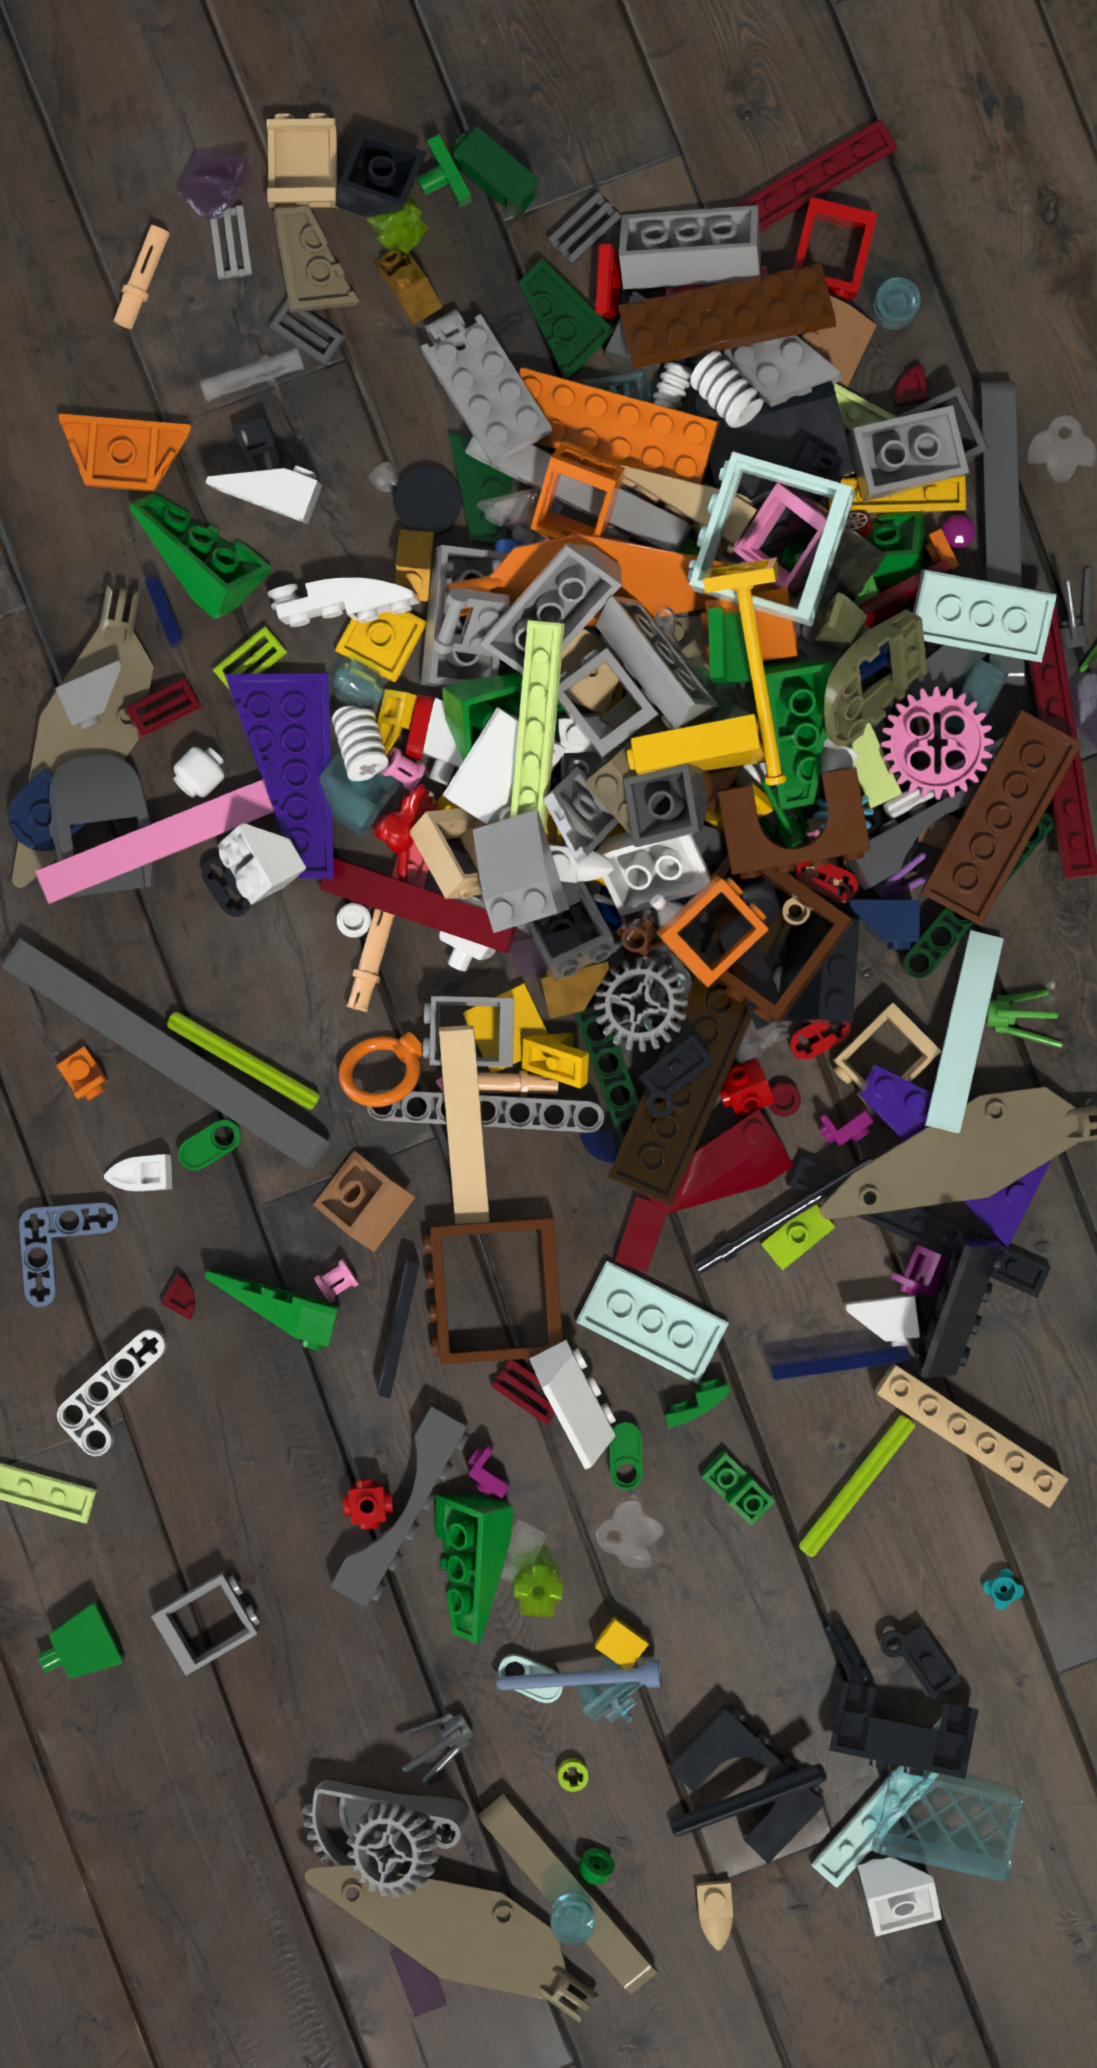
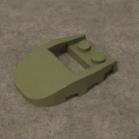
[824,609,927,746]

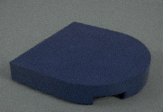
[8,768,86,851]

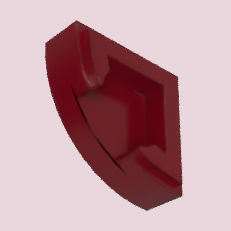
[894,364,929,406]
[161,1273,196,1320]

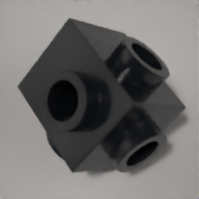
[790,439,844,502]

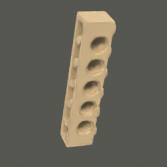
[874,1362,1069,1508]

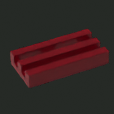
[124,677,201,740]
[491,1360,556,1425]

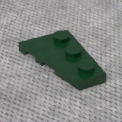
[518,258,615,380]
[449,434,513,545]

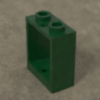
[454,126,540,220]

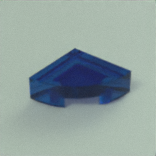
[597,886,621,932]
[580,1129,618,1163]

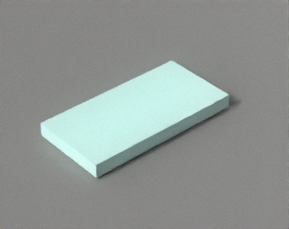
[913,569,1057,663]
[576,1261,729,1384]

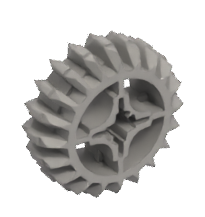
[594,958,688,1052]
[346,1802,439,1898]

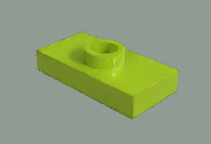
[760,1205,835,1271]

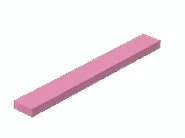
[35,780,274,904]

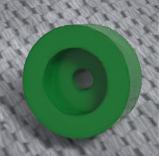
[578,1848,615,1885]

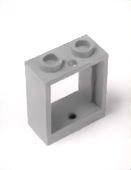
[558,648,658,760]
[423,996,514,1067]
[151,1571,261,1676]

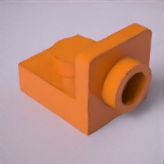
[924,529,959,575]
[56,1046,109,1101]

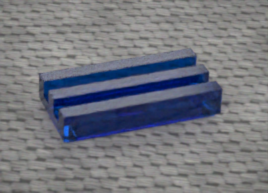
[145,577,185,648]

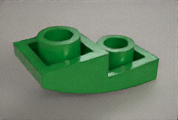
[664,1378,730,1428]
[700,1450,776,1526]

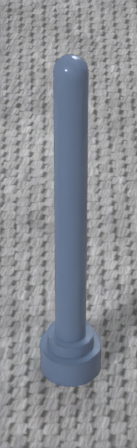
[496,1660,662,1690]

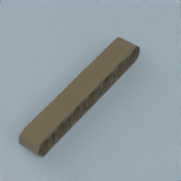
[478,1793,658,1995]

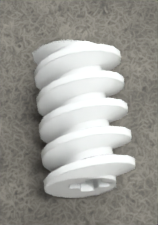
[690,350,764,428]
[332,706,389,782]

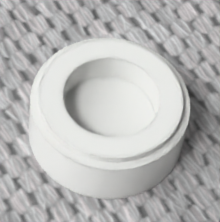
[337,903,371,938]

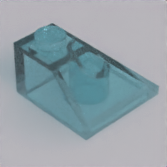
[319,750,402,839]

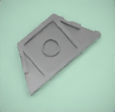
[721,335,842,407]
[543,766,618,864]

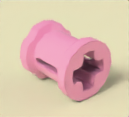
[380,747,425,790]
[314,1259,359,1303]

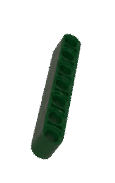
[901,812,1055,979]
[547,918,639,1140]

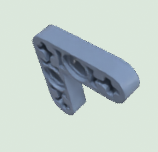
[19,1202,120,1307]

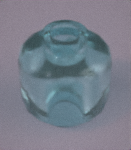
[331,660,384,709]

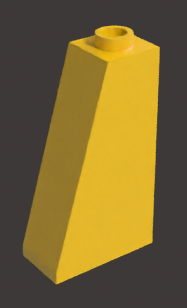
[627,714,766,775]

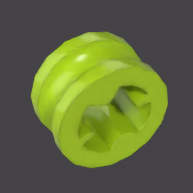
[557,1758,589,1792]

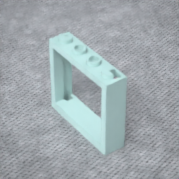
[687,452,855,626]

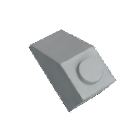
[55,660,121,730]

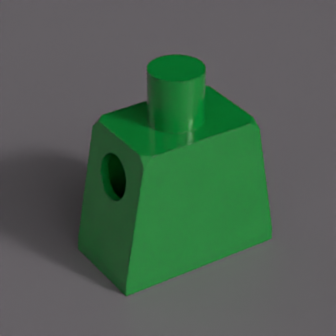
[38,1599,126,1678]

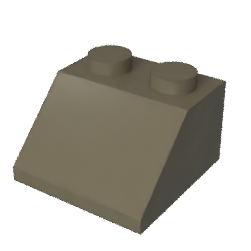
[584,729,647,834]

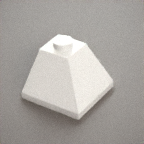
[858,1857,942,1936]

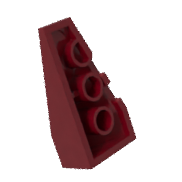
[649,1109,793,1215]

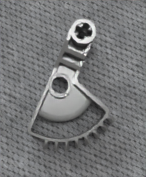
[302,1780,470,1866]

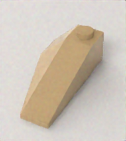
[620,465,757,561]

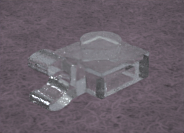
[500,1519,548,1583]

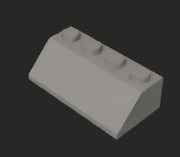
[619,205,761,290]
[480,543,622,675]
[421,545,509,688]
[596,596,720,730]

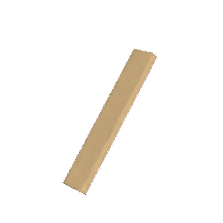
[439,1025,490,1224]

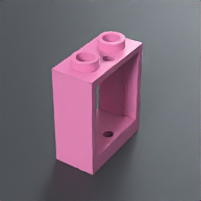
[734,482,829,591]

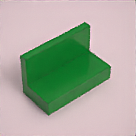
[708,608,752,684]

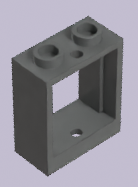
[525,881,617,981]

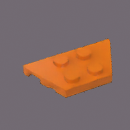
[59,414,192,492]

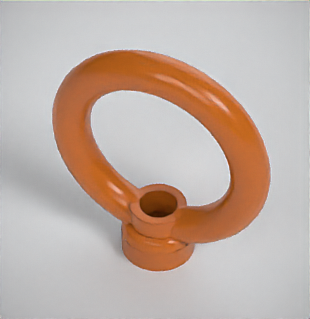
[339,1032,423,1107]

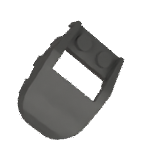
[49,754,152,898]

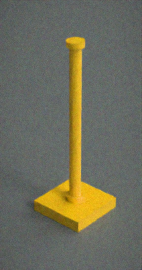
[703,558,787,785]

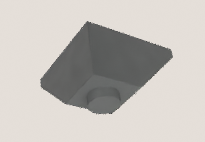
[623,763,708,847]

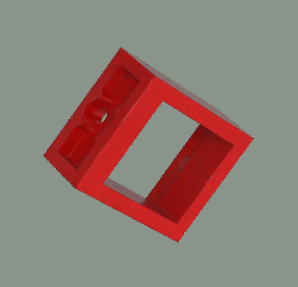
[793,197,878,302]

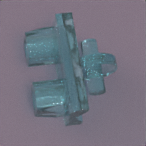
[578,1663,642,1724]

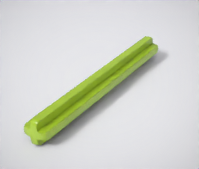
[167,1012,320,1110]
[799,1415,915,1557]

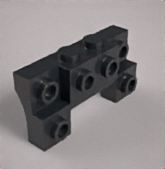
[829,1681,979,1779]

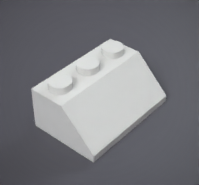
[443,707,566,825]
[530,1340,616,1470]

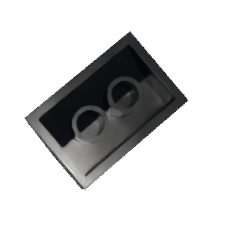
[782,917,860,1026]

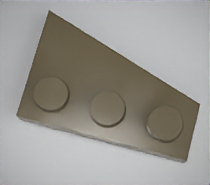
[273,206,360,313]

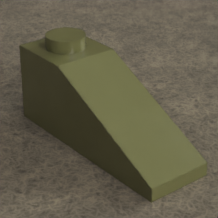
[813,593,870,651]

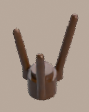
[617,909,665,956]

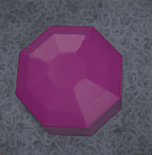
[941,515,975,549]

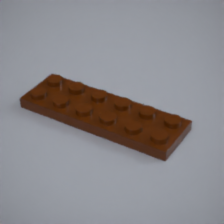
[618,263,836,369]
[920,710,1082,926]

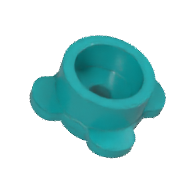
[983,1569,1024,1610]

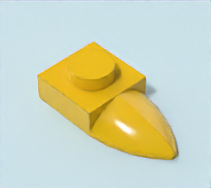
[377,689,417,755]

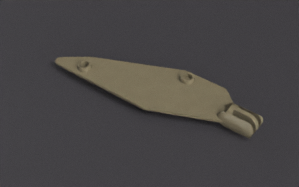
[12,584,154,888]
[820,1087,1097,1219]
[304,1864,599,2023]

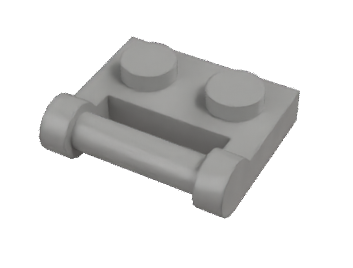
[432,588,510,657]

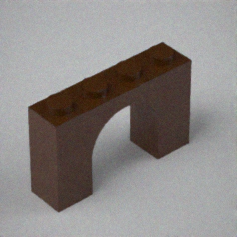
[718,766,871,879]

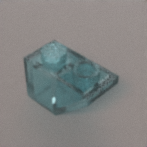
[944,658,1009,735]

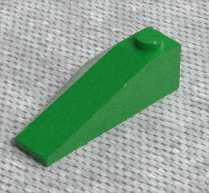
[764,661,833,810]
[204,1269,341,1351]

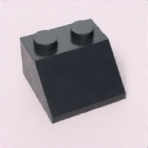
[335,129,426,218]

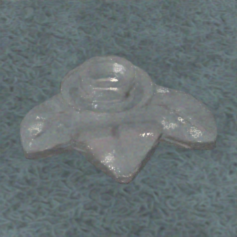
[1027,415,1096,485]
[625,944,692,1009]
[735,1025,790,1065]
[597,1501,665,1569]

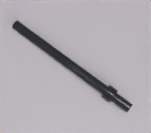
[694,1157,873,1274]

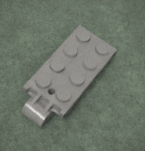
[421,309,552,466]

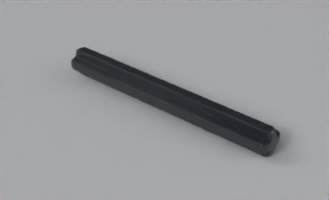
[670,1764,827,1837]

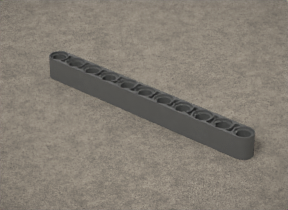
[1,937,331,1172]

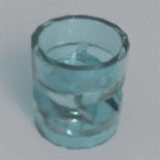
[872,277,921,330]
[550,1890,596,1945]

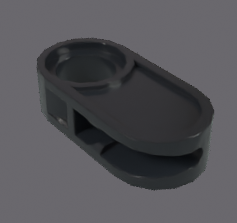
[735,874,779,925]

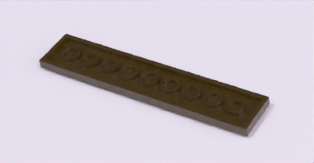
[607,876,800,1206]

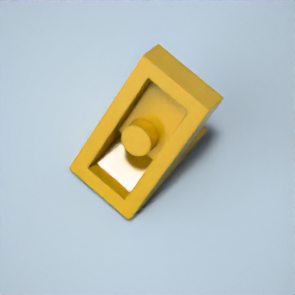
[522,1033,589,1088]

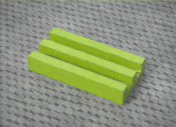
[213,626,287,689]

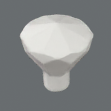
[650,894,684,927]

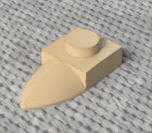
[696,1880,734,1951]

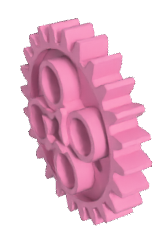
[881,687,994,800]

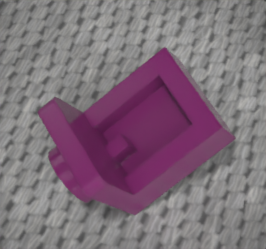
[817,1110,873,1146]
[890,1245,949,1297]
[467,1444,510,1498]

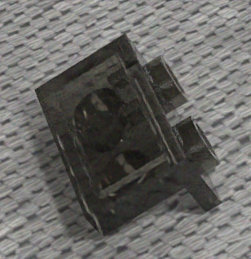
[802,524,886,602]

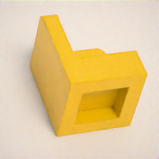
[595,1616,649,1669]

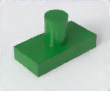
[416,134,472,208]

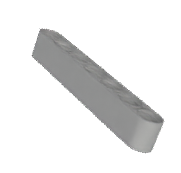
[465,436,692,552]
[367,1089,604,1132]

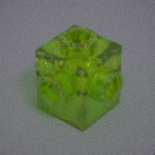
[366,201,429,254]
[514,1564,563,1617]

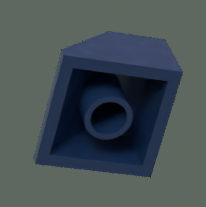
[845,899,920,950]

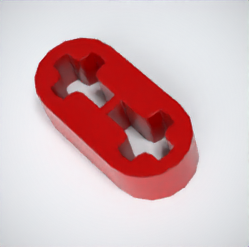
[405,694,435,761]
[794,862,858,902]
[789,1023,851,1060]

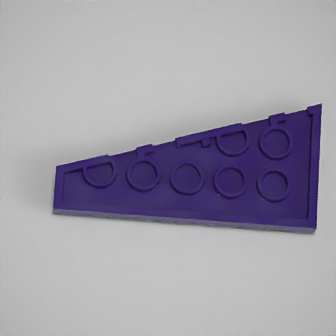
[225,673,334,880]
[859,1065,1052,1247]

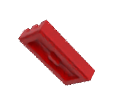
[596,244,622,320]

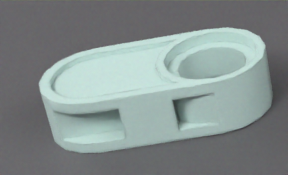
[498,1653,563,1703]

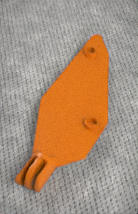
[448,534,773,627]

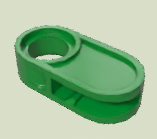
[178,1120,241,1171]
[609,1421,643,1490]

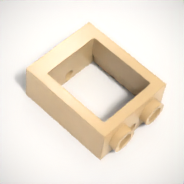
[410,808,487,899]
[832,1002,941,1104]

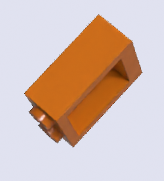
[530,443,626,540]
[656,875,769,987]

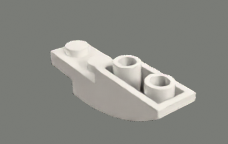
[275,578,420,627]

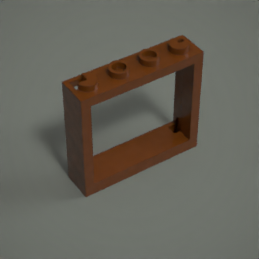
[669,854,853,1024]
[424,1217,563,1365]

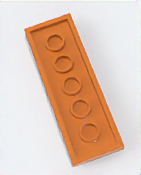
[519,367,719,485]

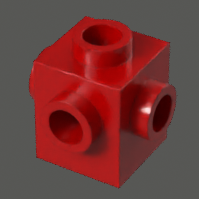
[719,1058,775,1118]
[343,1478,393,1529]

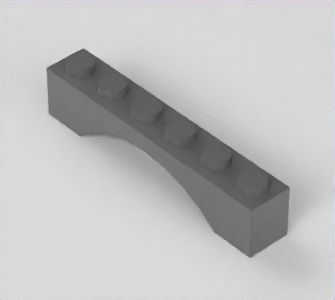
[846,771,985,892]
[330,1404,470,1607]

